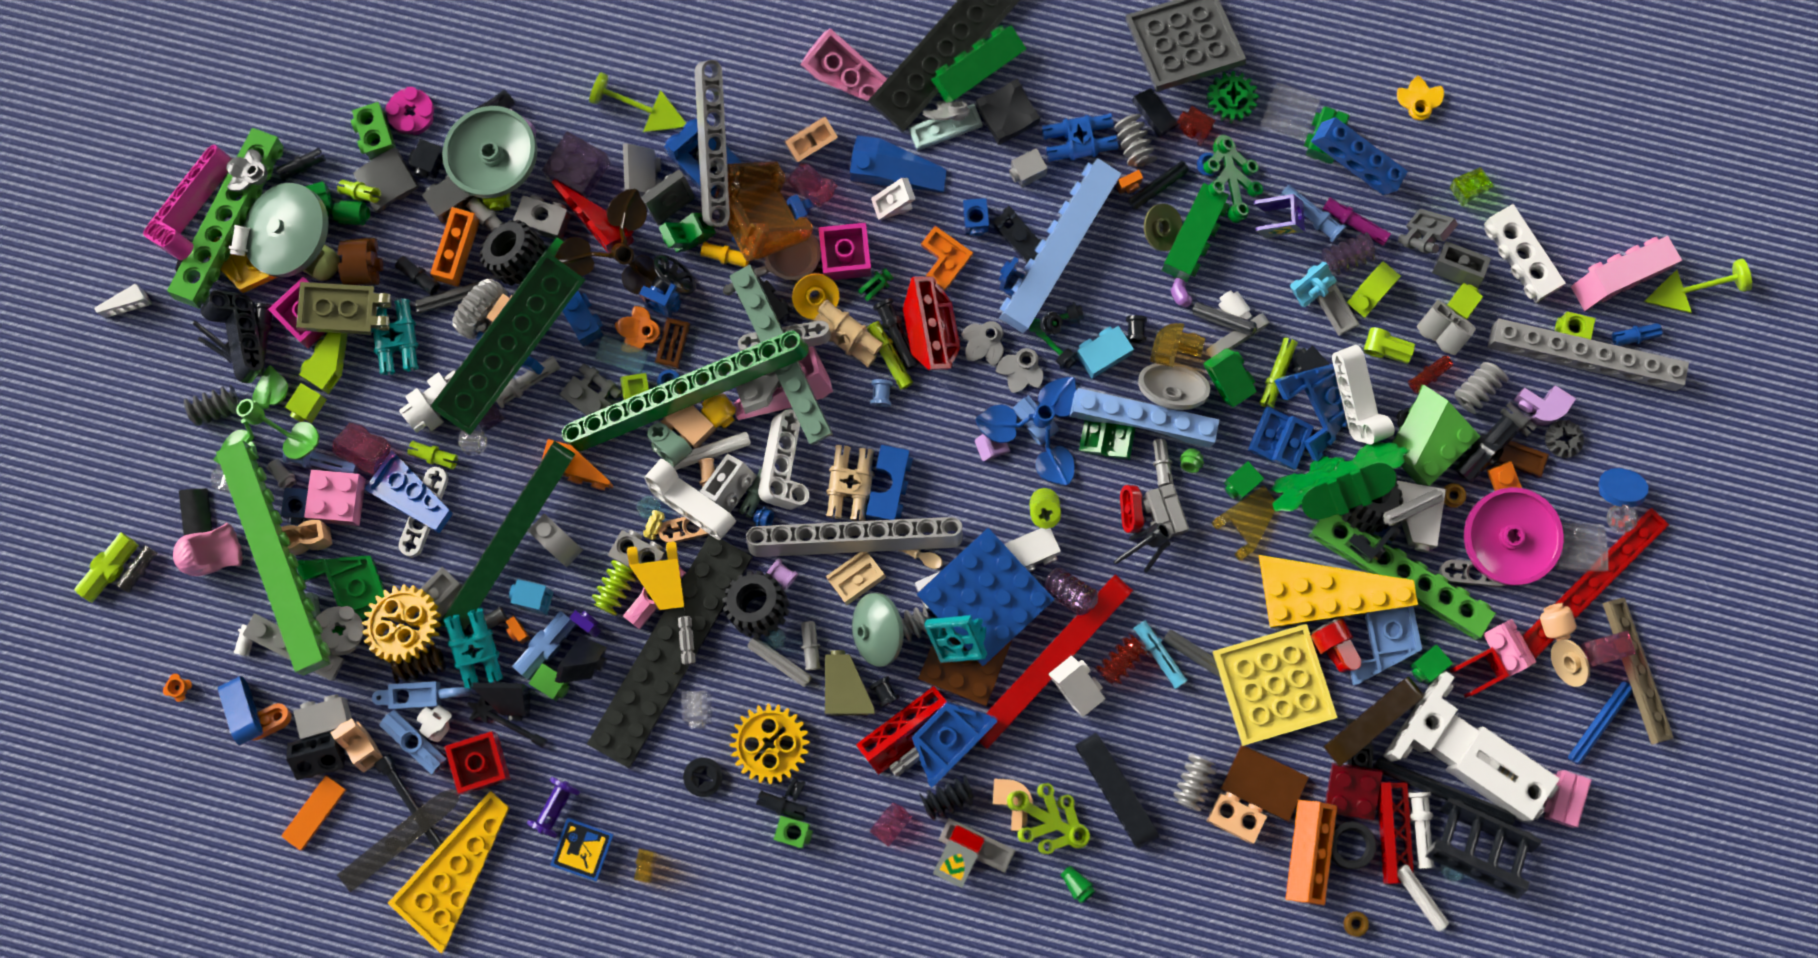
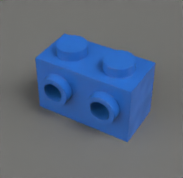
[562,291,604,347]

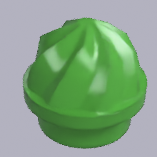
[1180,448,1204,473]

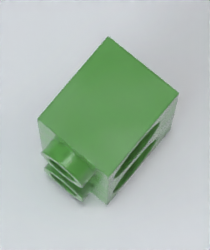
[351,102,396,160]

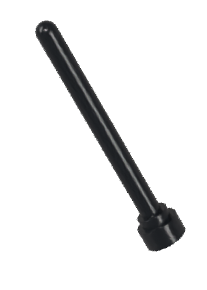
[374,754,442,851]

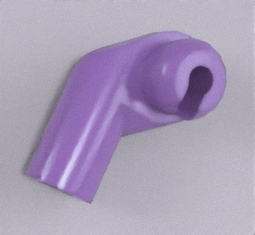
[1171,278,1192,308]

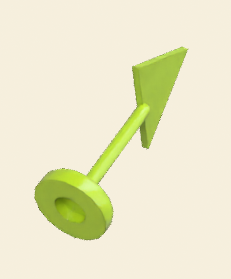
[589,72,686,133]
[1644,258,1752,313]

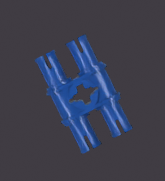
[1042,113,1118,162]

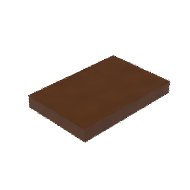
[1220,744,1309,822]

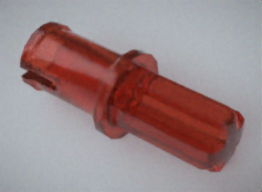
[1407,355,1453,394]

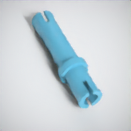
[1133,620,1188,689]

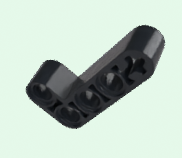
[200,290,264,384]

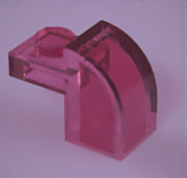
[786,163,838,208]
[1578,631,1636,668]

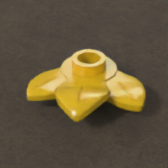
[1397,75,1444,121]

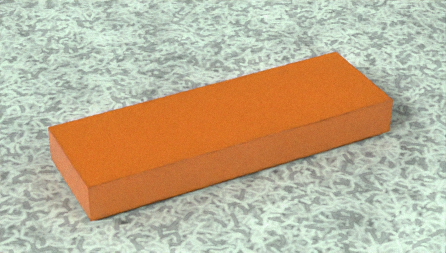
[281,775,347,851]

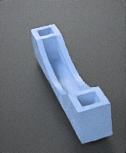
[1069,388,1219,448]

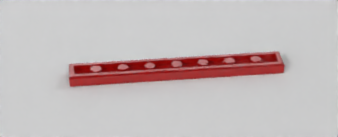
[1522,508,1669,659]

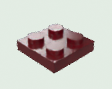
[1325,763,1383,820]

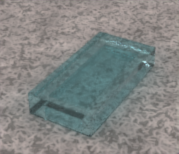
[595,336,648,374]

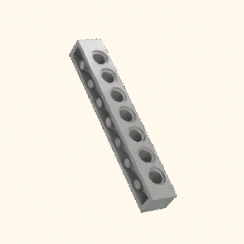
[1487,319,1689,391]

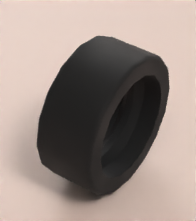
[1331,822,1376,869]

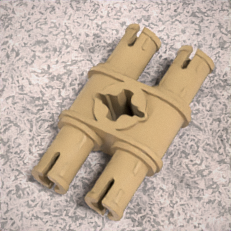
[813,300,883,368]
[826,445,875,521]

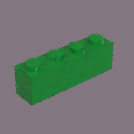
[931,25,1026,103]
[1161,183,1230,283]

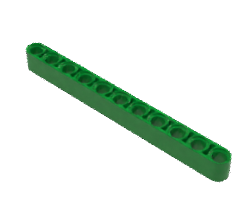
[562,331,809,451]

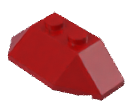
[903,277,961,370]

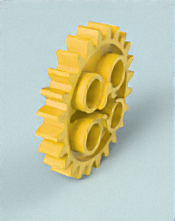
[362,584,441,664]
[729,704,810,784]

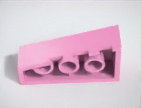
[1571,236,1682,311]

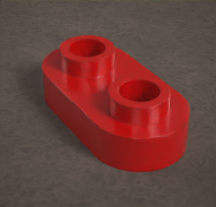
[1120,485,1144,533]

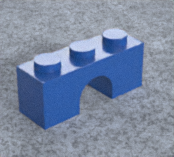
[866,445,913,521]

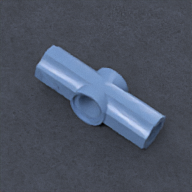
[512,611,577,680]
[379,710,448,775]

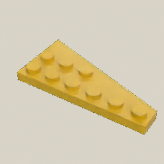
[1259,555,1418,627]
[388,791,510,954]

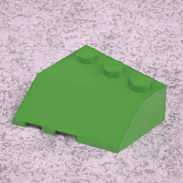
[1392,385,1480,486]

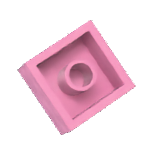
[304,470,366,526]

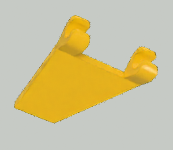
[627,542,684,610]

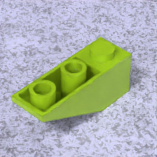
[299,332,348,395]

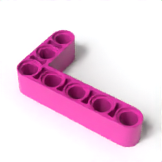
[143,145,233,261]

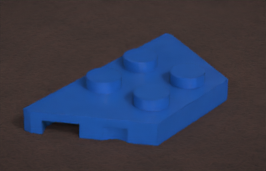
[912,701,998,788]

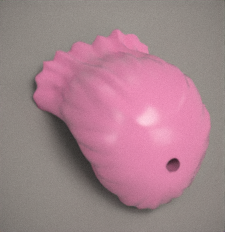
[173,523,243,576]

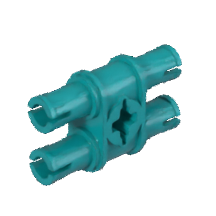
[371,299,419,375]
[444,608,504,689]

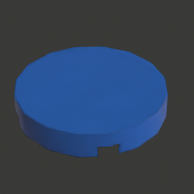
[1598,468,1649,507]

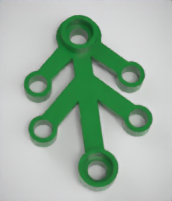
[1203,135,1263,223]

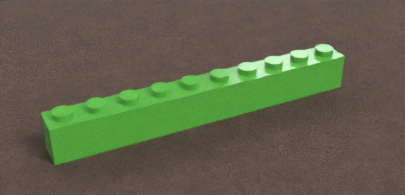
[216,440,331,676]

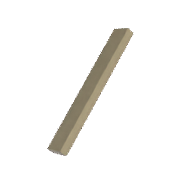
[1602,597,1673,745]

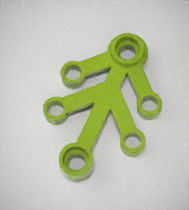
[1007,783,1090,854]

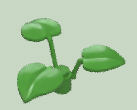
[213,365,319,464]

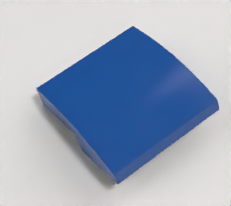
[1248,407,1314,470]

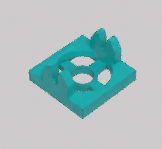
[924,615,987,663]

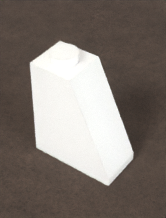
[1396,481,1446,552]

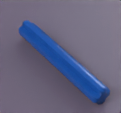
[1568,681,1633,765]

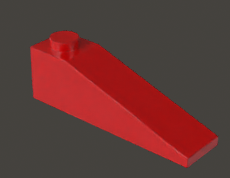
[551,179,635,259]

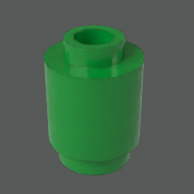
[333,201,370,226]

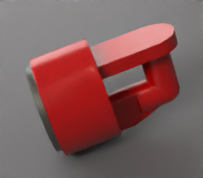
[1311,618,1361,673]

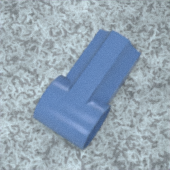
[1013,395,1059,445]

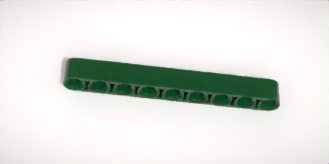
[440,441,575,632]

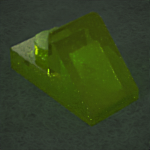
[1449,167,1494,206]

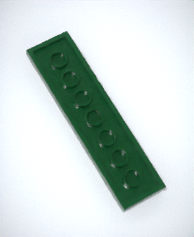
[430,250,585,435]

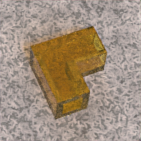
[634,849,658,883]

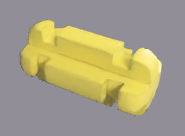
[643,510,665,540]

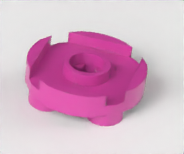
[386,87,434,135]

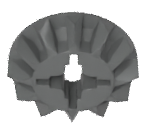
[1545,420,1585,458]

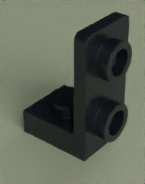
[1344,522,1402,563]

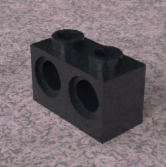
[286,732,345,781]

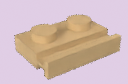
[826,552,886,606]

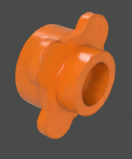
[163,674,192,702]

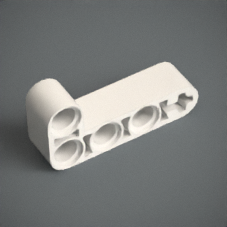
[1332,345,1395,444]
[758,409,809,510]
[644,459,736,540]

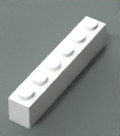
[915,528,1061,612]

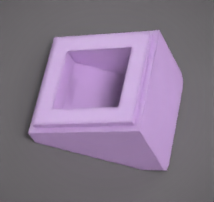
[975,434,1010,461]

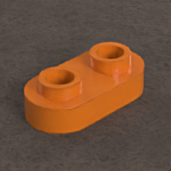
[252,703,291,741]

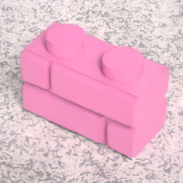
[1483,619,1536,678]
[1543,770,1591,828]

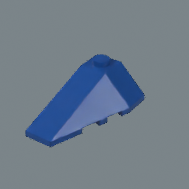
[850,135,947,193]

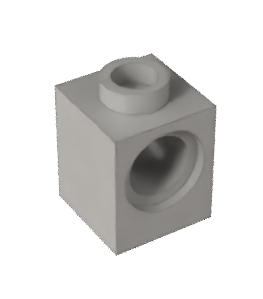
[1009,148,1048,188]

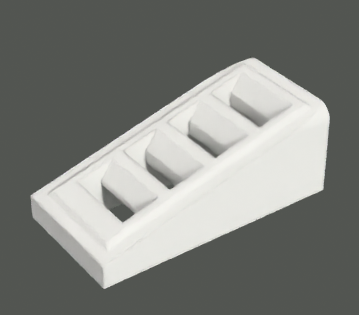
[95,284,152,318]

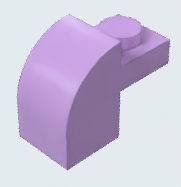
[1514,385,1576,426]

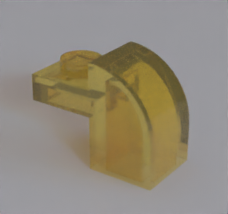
[1150,323,1205,368]

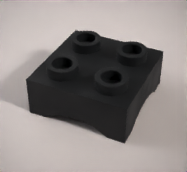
[976,79,1040,145]

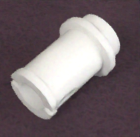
[229,225,250,256]
[233,624,253,657]

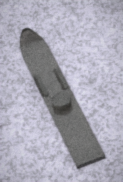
[337,789,461,892]

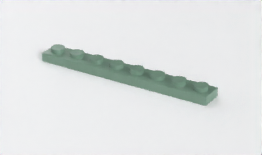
[729,265,833,445]

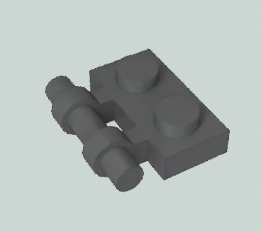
[1398,209,1458,254]
[559,363,622,416]

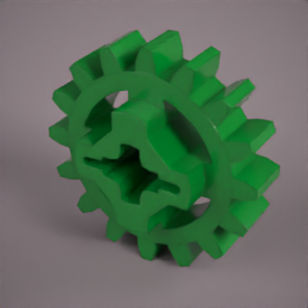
[1206,71,1258,123]

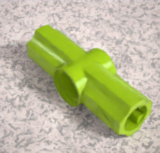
[74,532,139,603]

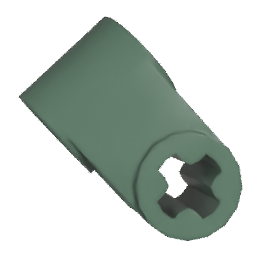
[647,423,692,467]

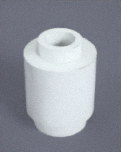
[1218,290,1252,320]

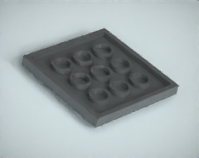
[1125,0,1246,92]

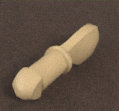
[898,549,943,569]

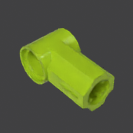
[1363,327,1415,364]

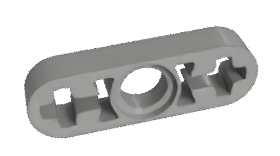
[1206,313,1270,358]
[1439,560,1505,587]

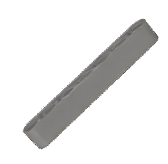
[695,60,730,227]

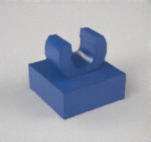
[783,194,814,226]

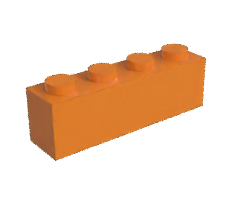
[1286,800,1337,906]

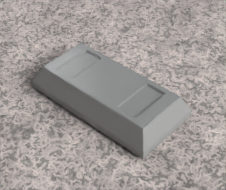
[1316,284,1360,336]

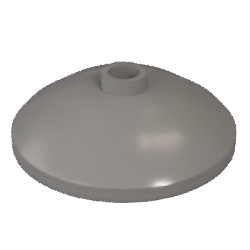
[1138,362,1210,410]

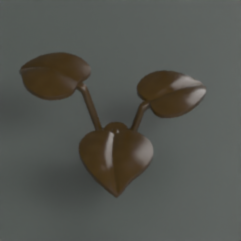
[555,188,657,295]

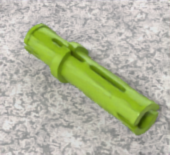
[866,321,914,390]
[1259,338,1298,409]

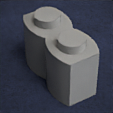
[1417,300,1476,355]

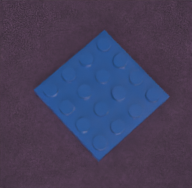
[916,528,1055,666]

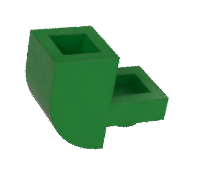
[659,213,716,253]

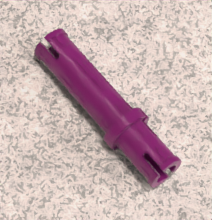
[1322,197,1391,246]

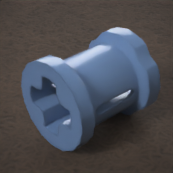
[870,379,893,407]

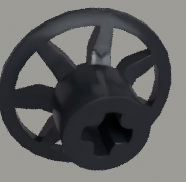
[652,254,696,295]

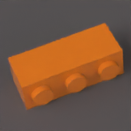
[430,207,480,287]

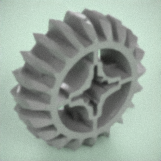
[452,278,508,339]

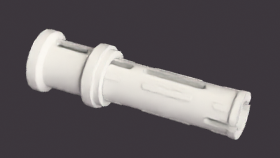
[1408,792,1435,868]

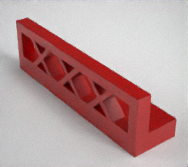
[856,686,946,775]
[1378,782,1414,884]

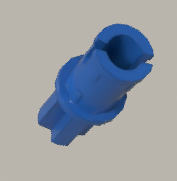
[1612,323,1662,346]

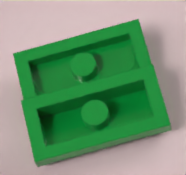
[1079,420,1136,460]

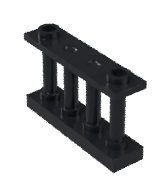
[1425,798,1542,899]

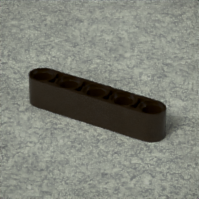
[1323,676,1424,767]

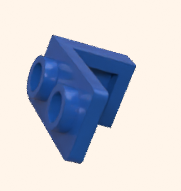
[998,257,1025,297]

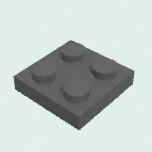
[641,169,696,225]

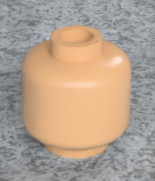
[1540,603,1577,641]

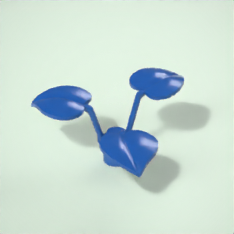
[976,377,1076,486]

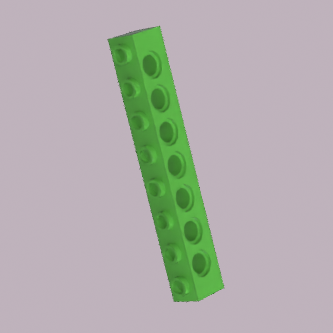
[167,128,284,309]
[1309,514,1496,640]

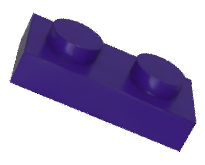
[569,610,601,638]

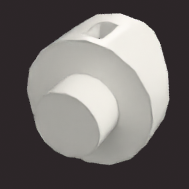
[417,705,452,742]

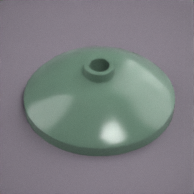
[852,593,903,667]

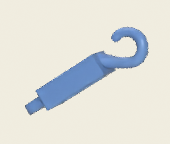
[372,681,472,710]

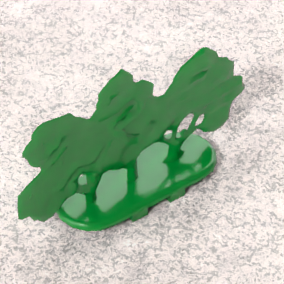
[1270,442,1410,520]

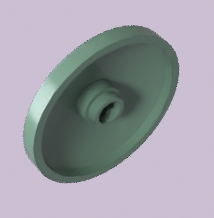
[442,106,537,198]
[244,183,328,277]

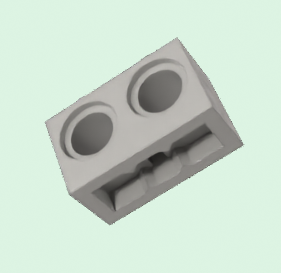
[608,530,667,568]

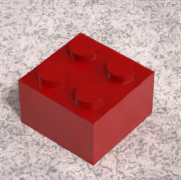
[445,731,511,795]

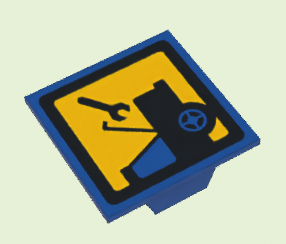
[550,818,614,882]

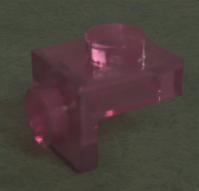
[870,802,912,847]

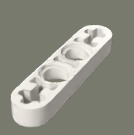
[399,467,449,557]

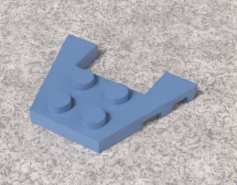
[1350,606,1422,685]

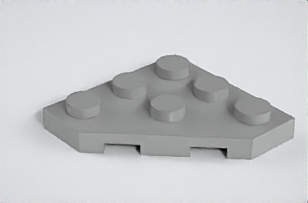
[725,357,781,414]

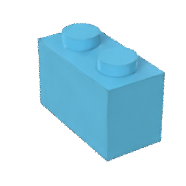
[1076,326,1134,379]

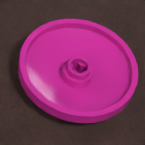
[1464,488,1564,586]

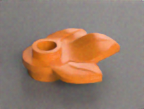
[615,306,660,353]

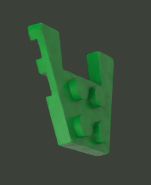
[296,556,385,636]

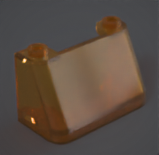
[716,161,813,261]

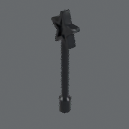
[468,696,547,748]

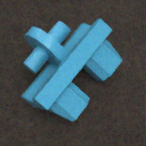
[1290,262,1337,307]

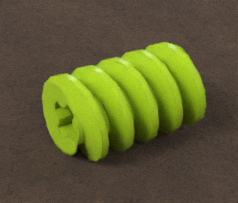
[1029,488,1061,529]
[591,560,636,616]

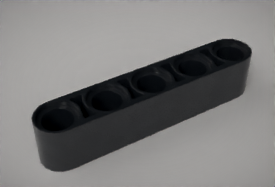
[1075,732,1159,850]

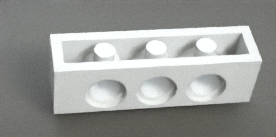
[1484,204,1565,303]

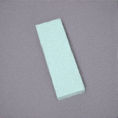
[909,104,983,151]

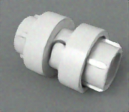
[399,370,455,433]

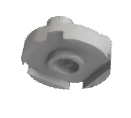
[316,606,364,655]

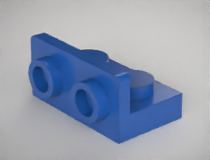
[639,283,682,318]

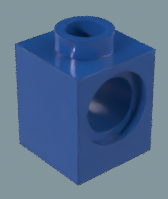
[963,198,989,236]

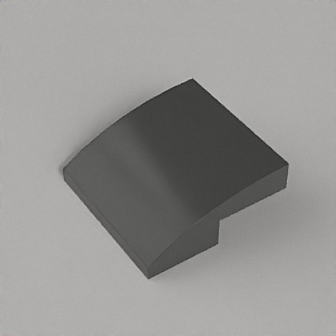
[353,148,419,213]

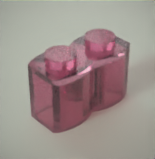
[332,423,391,474]

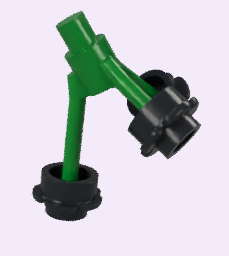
[1028,302,1084,370]

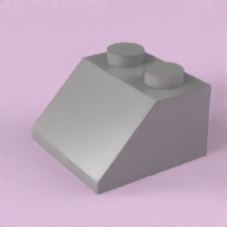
[623,143,662,196]

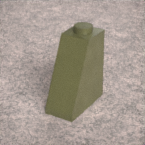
[825,650,875,716]

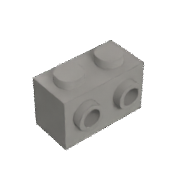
[699,454,757,513]

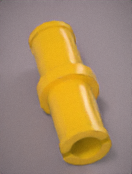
[700,242,750,268]

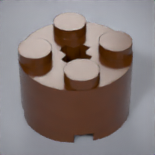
[338,238,383,286]

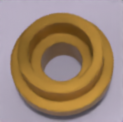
[1444,483,1466,508]
[1343,911,1369,937]

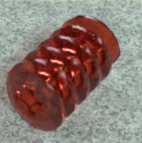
[1095,633,1149,686]

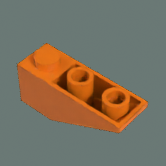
[542,439,613,491]

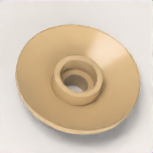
[1551,639,1590,687]

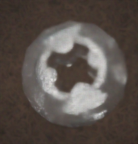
[458,427,487,456]
[1606,505,1638,533]

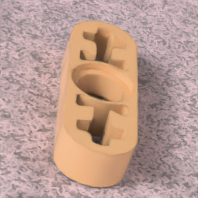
[659,517,710,543]

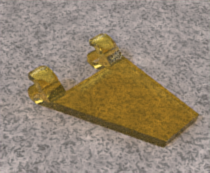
[1212,486,1275,561]

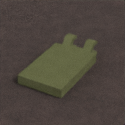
[296,282,392,335]

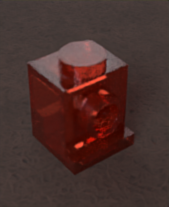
[1177,106,1216,147]

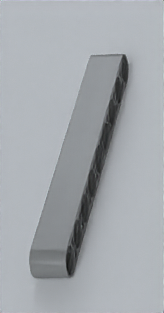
[746,517,963,557]

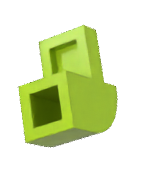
[1347,261,1401,318]

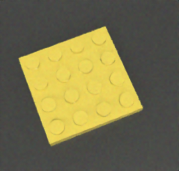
[1213,624,1337,746]

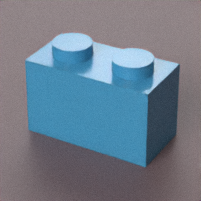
[509,579,553,615]

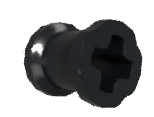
[1126,315,1147,344]
[870,676,900,708]

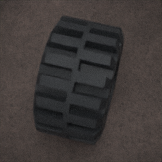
[480,220,546,285]
[1342,482,1403,533]
[723,571,789,638]

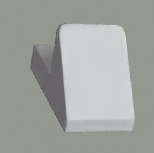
[871,178,916,220]

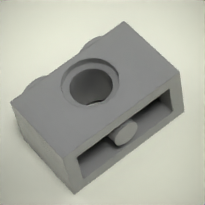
[514,195,571,240]

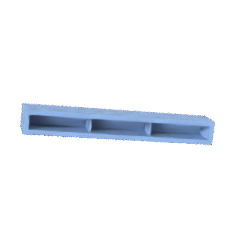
[999,158,1122,333]

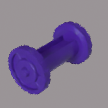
[527,777,581,839]

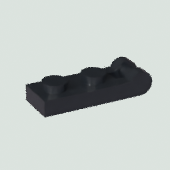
[990,206,1040,264]

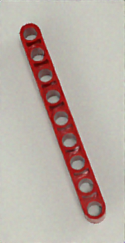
[978,574,1134,749]

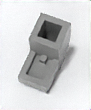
[528,513,583,568]

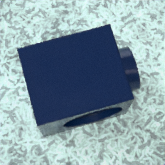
[281,488,308,525]

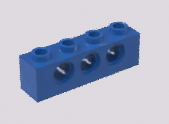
[1311,117,1408,195]

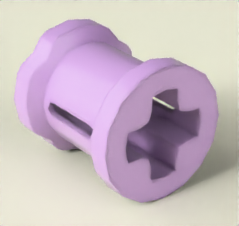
[767,559,798,590]

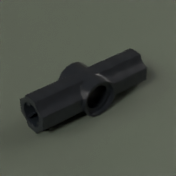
[1455,416,1520,483]

